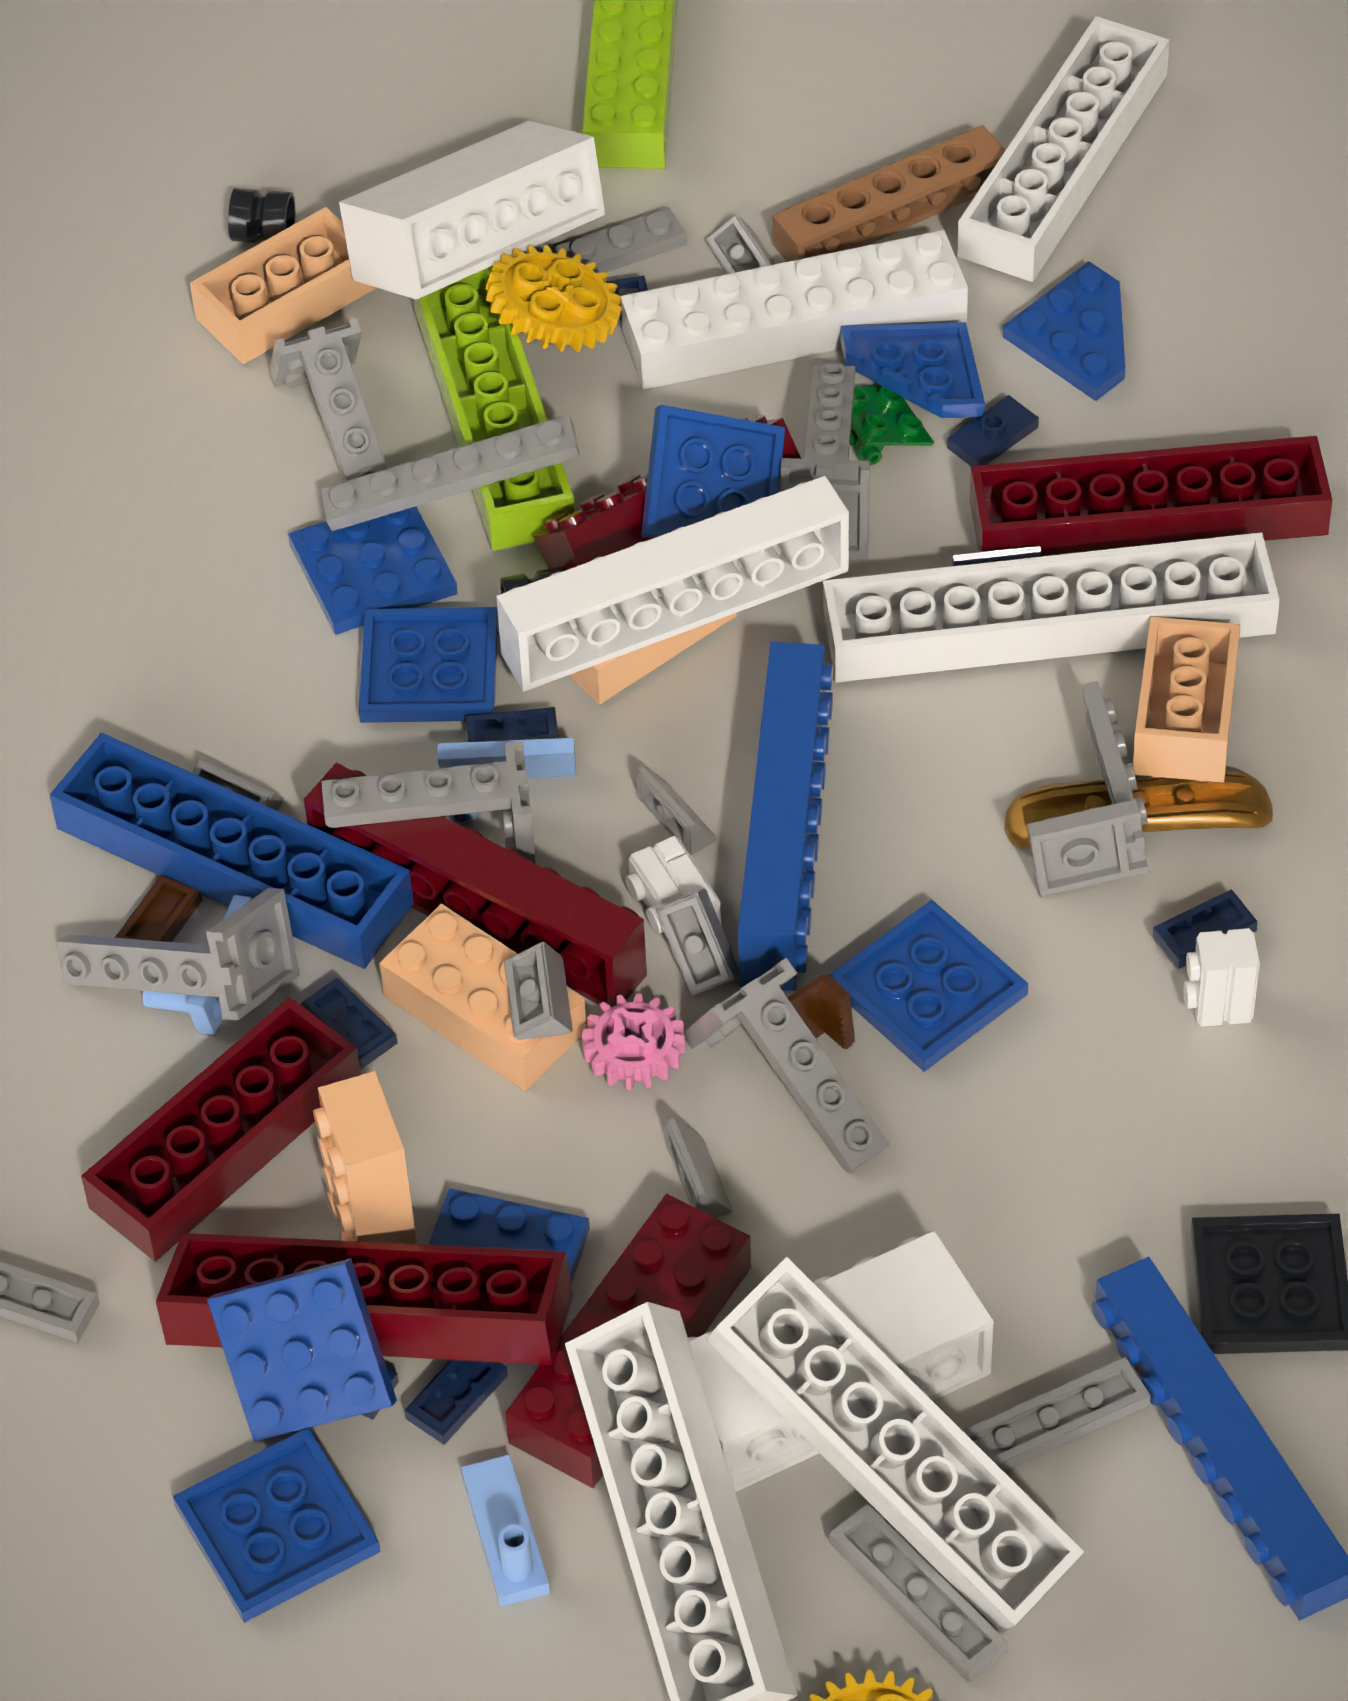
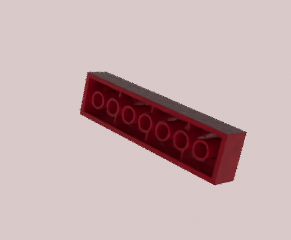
[970,435,1333,557]
[304,762,647,1007]
[155,1233,573,1365]

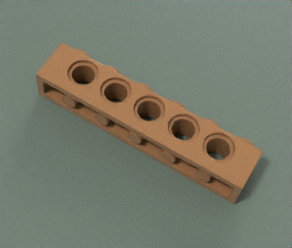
[772,125,1006,262]

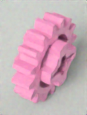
[582,993,686,1090]

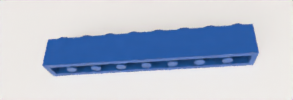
[1092,1256,1348,1621]

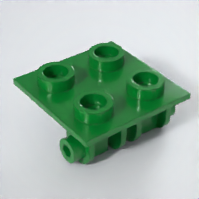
[850,386,934,465]

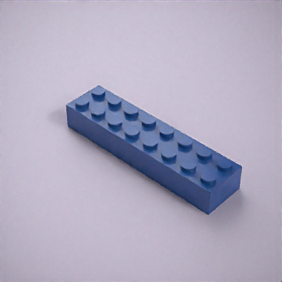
[738,642,833,991]
[50,732,414,969]

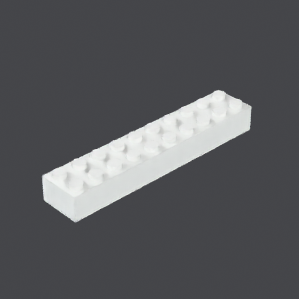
[823,532,1280,683]

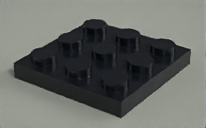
[1191,1213,1348,1354]

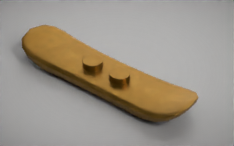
[1004,770,1273,848]

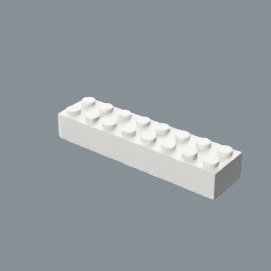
[957,16,1170,282]
[621,230,968,390]
[496,476,849,692]
[706,1257,1084,1634]
[565,1302,798,1701]

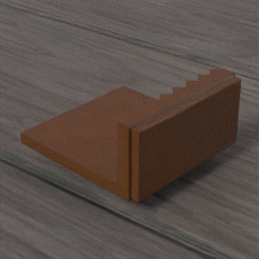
[788,974,855,1049]

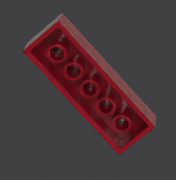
[533,415,802,571]
[81,997,361,1262]
[505,1193,751,1488]

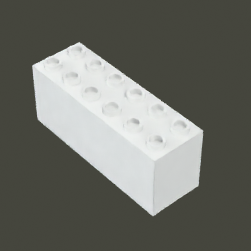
[339,121,605,300]
[688,1231,994,1492]

